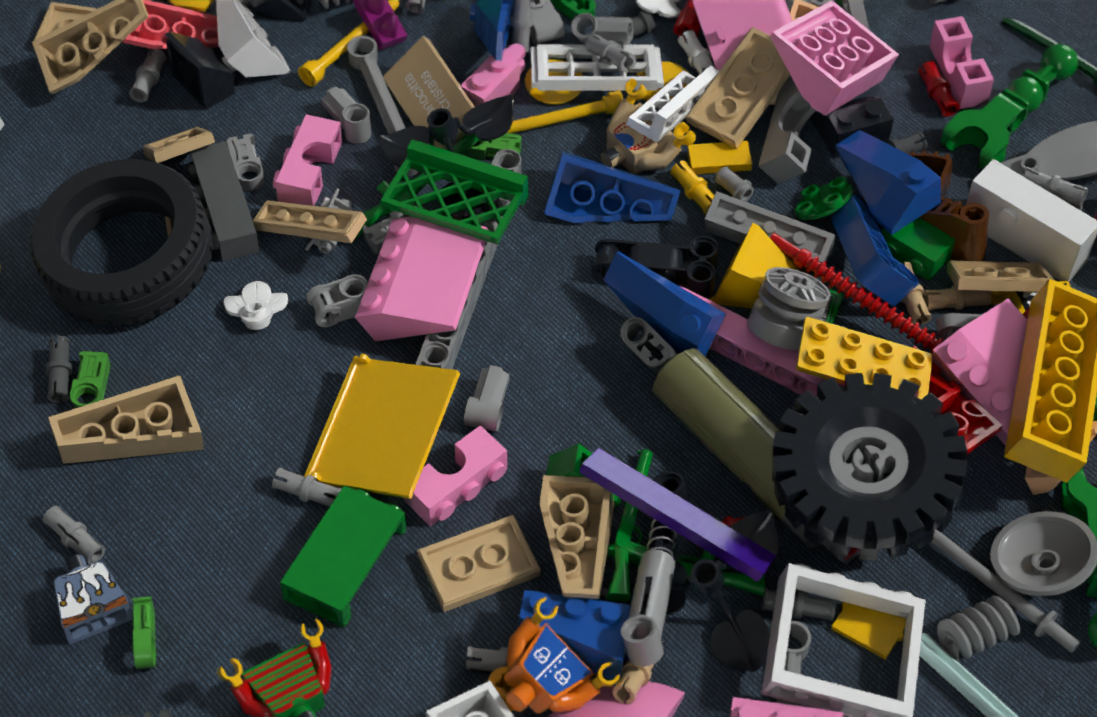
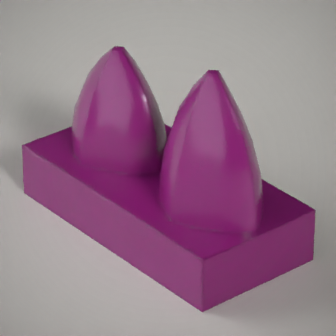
[353,0,408,50]

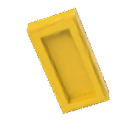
[687,141,752,174]

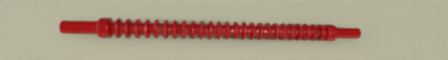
[770,232,943,354]

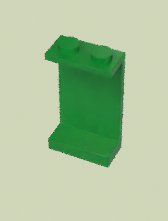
[280,485,406,628]

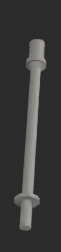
[872,478,1081,653]

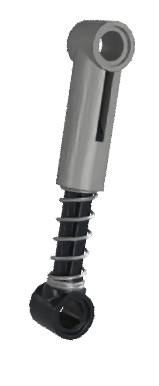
[621,471,690,667]

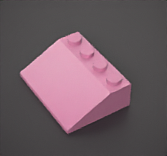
[770,1,899,116]
[355,216,490,342]
[932,299,1027,446]

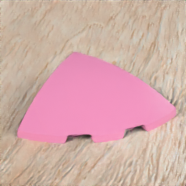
[548,682,685,717]

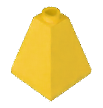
[712,223,798,309]

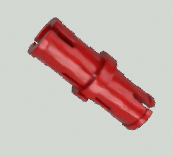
[918,61,960,117]

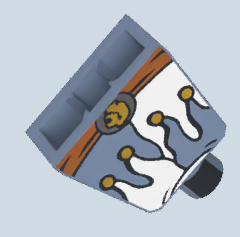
[54,555,133,645]

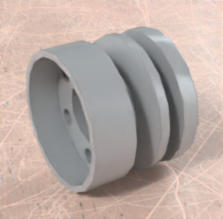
[747,267,831,350]

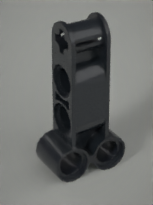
[591,236,718,300]

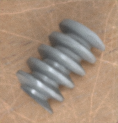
[937,596,1020,661]

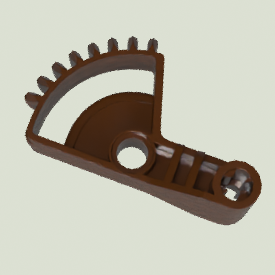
[862,149,989,261]

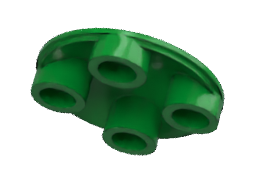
[795,176,853,220]

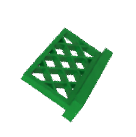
[380,139,528,245]

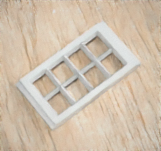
[531,44,664,91]

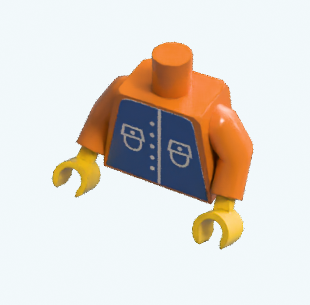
[504,597,620,714]

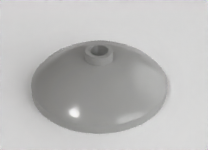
[991,511,1097,596]

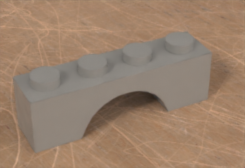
[758,75,816,184]

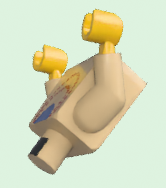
[601,78,695,174]

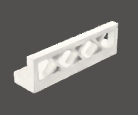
[626,66,719,143]

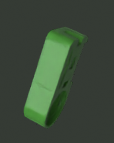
[463,133,521,160]
[70,351,111,409]
[132,596,156,669]

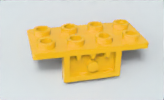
[796,317,933,399]

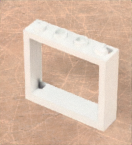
[761,564,925,717]

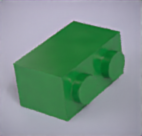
[882,217,956,282]

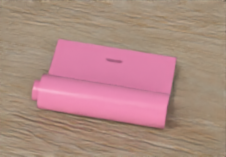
[692,0,793,71]

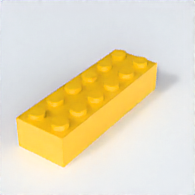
[1004,279,1097,483]

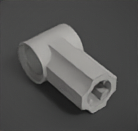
[571,13,634,45]
[321,86,371,144]
[464,365,509,432]

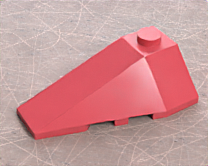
[122,0,219,49]

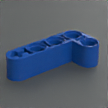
[831,195,919,306]

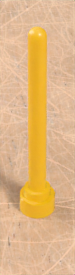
[298,0,399,87]
[507,90,623,133]

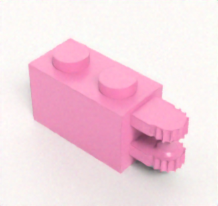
[460,43,525,107]

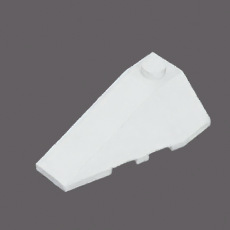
[216,0,290,77]

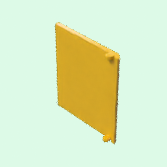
[304,354,460,499]

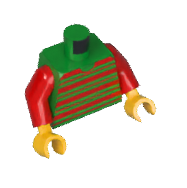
[217,619,332,717]

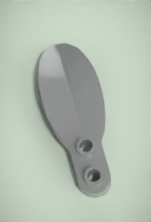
[1000,121,1097,181]

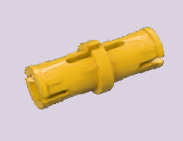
[670,161,715,215]

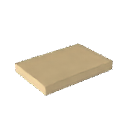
[947,261,1055,292]
[417,515,541,612]

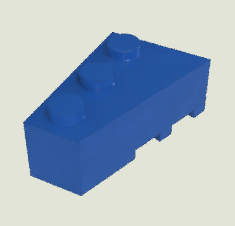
[519,590,631,686]

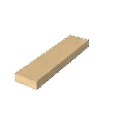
[253,200,367,243]

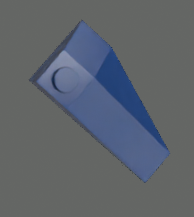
[470,0,513,61]
[836,130,941,235]
[544,151,681,223]
[603,252,726,356]

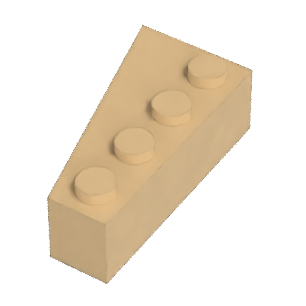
[48,375,204,464]

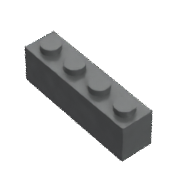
[187,141,259,261]

